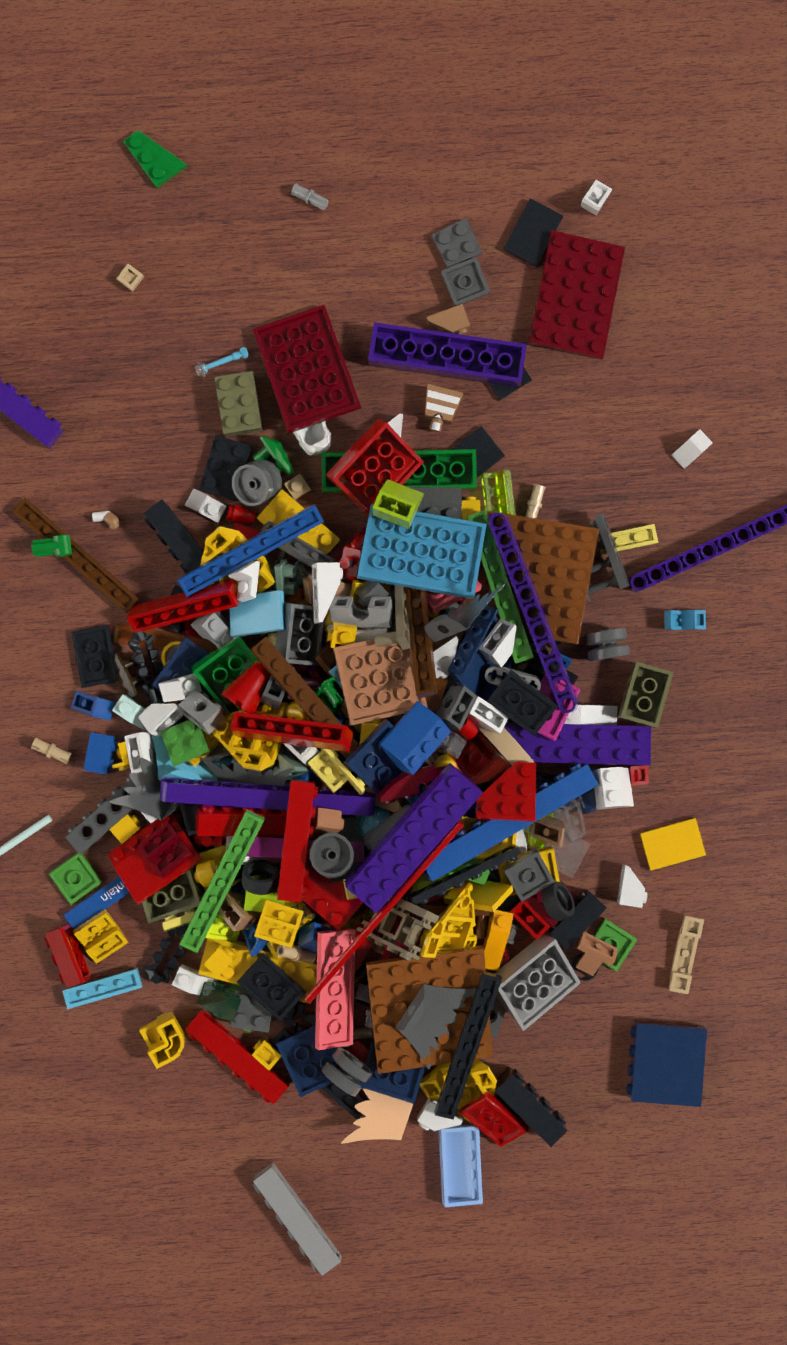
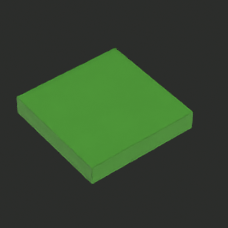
[49,853,103,905]
[593,918,637,972]

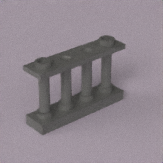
[586,513,630,602]
[259,520,335,596]

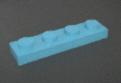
[62,968,143,1009]

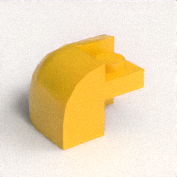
[139,1012,185,1069]

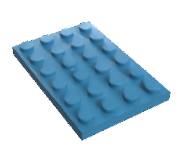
[357,503,487,599]

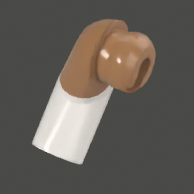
[92,511,119,530]

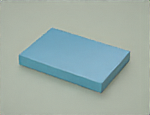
[230,590,285,637]

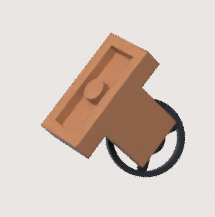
[571,931,618,981]

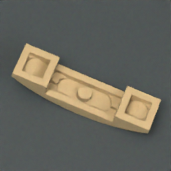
[477,726,534,766]
[669,915,704,994]

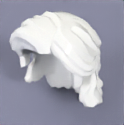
[293,421,331,455]

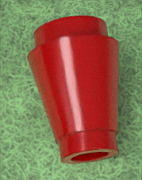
[226,504,256,524]

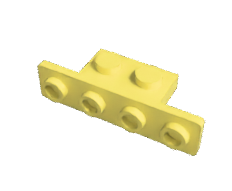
[307,748,365,795]

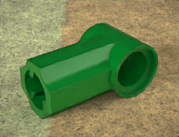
[32,535,72,557]

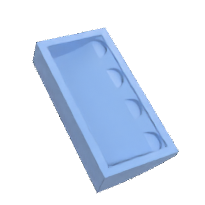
[439,1125,483,1207]

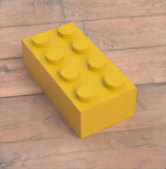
[257,489,341,555]

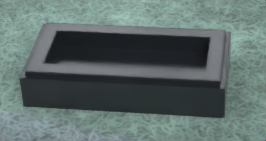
[490,367,532,401]

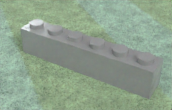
[253,1163,341,1276]

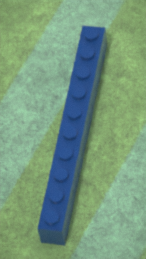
[424,763,599,881]

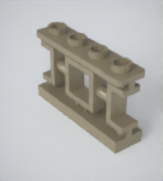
[357,895,439,961]

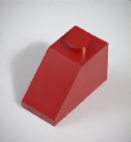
[510,900,551,940]

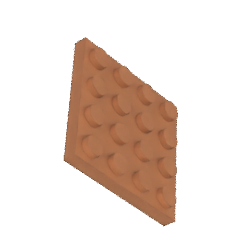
[333,639,428,725]

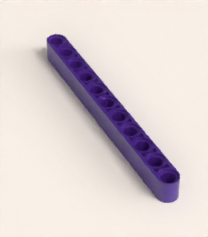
[628,505,787,592]
[489,512,578,713]
[160,778,376,816]

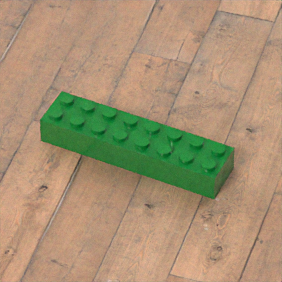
[322,449,477,494]

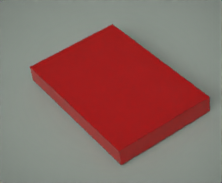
[460,1092,529,1147]

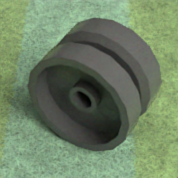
[232,459,282,506]
[584,628,630,662]
[310,833,355,879]
[322,1047,372,1097]

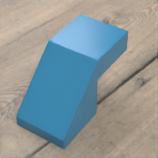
[664,610,706,630]

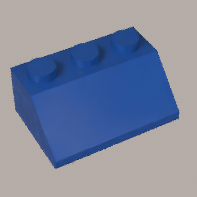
[379,701,451,775]

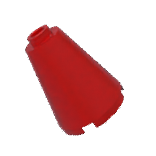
[221,661,271,714]

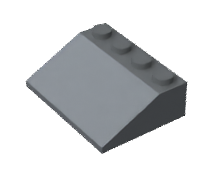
[494,933,581,1031]

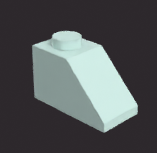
[112,695,148,732]

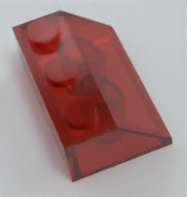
[441,729,511,784]

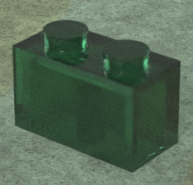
[197,980,242,1020]

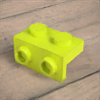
[205,914,249,942]

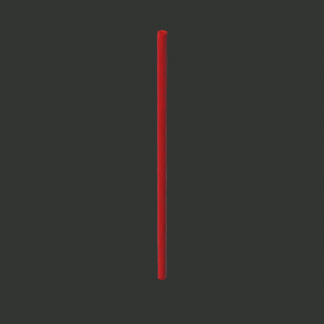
[304,820,464,1003]

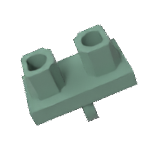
[271,559,298,598]

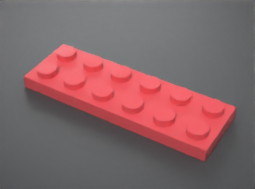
[315,928,356,1050]

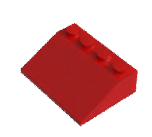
[326,419,424,516]
[108,812,202,905]
[301,834,363,931]

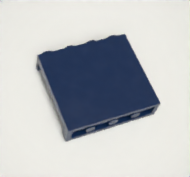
[447,606,515,704]
[626,1020,707,1107]

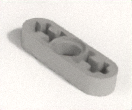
[485,665,541,690]

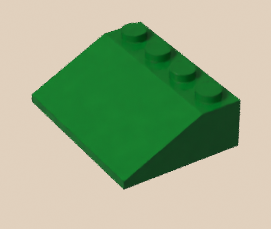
[192,636,287,715]

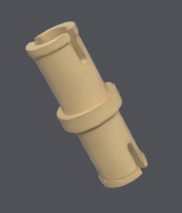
[525,484,546,518]
[31,738,72,764]
[277,945,316,963]

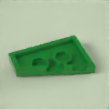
[123,130,188,189]

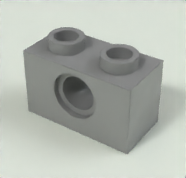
[178,689,225,735]

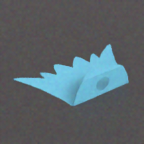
[151,734,234,781]

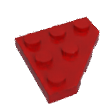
[475,762,536,822]

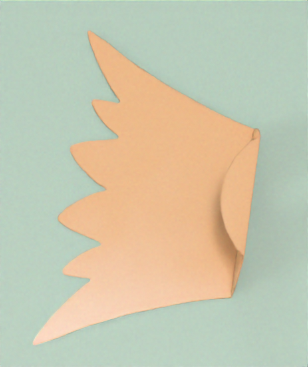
[341,1089,413,1144]

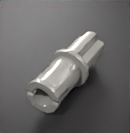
[291,183,328,210]

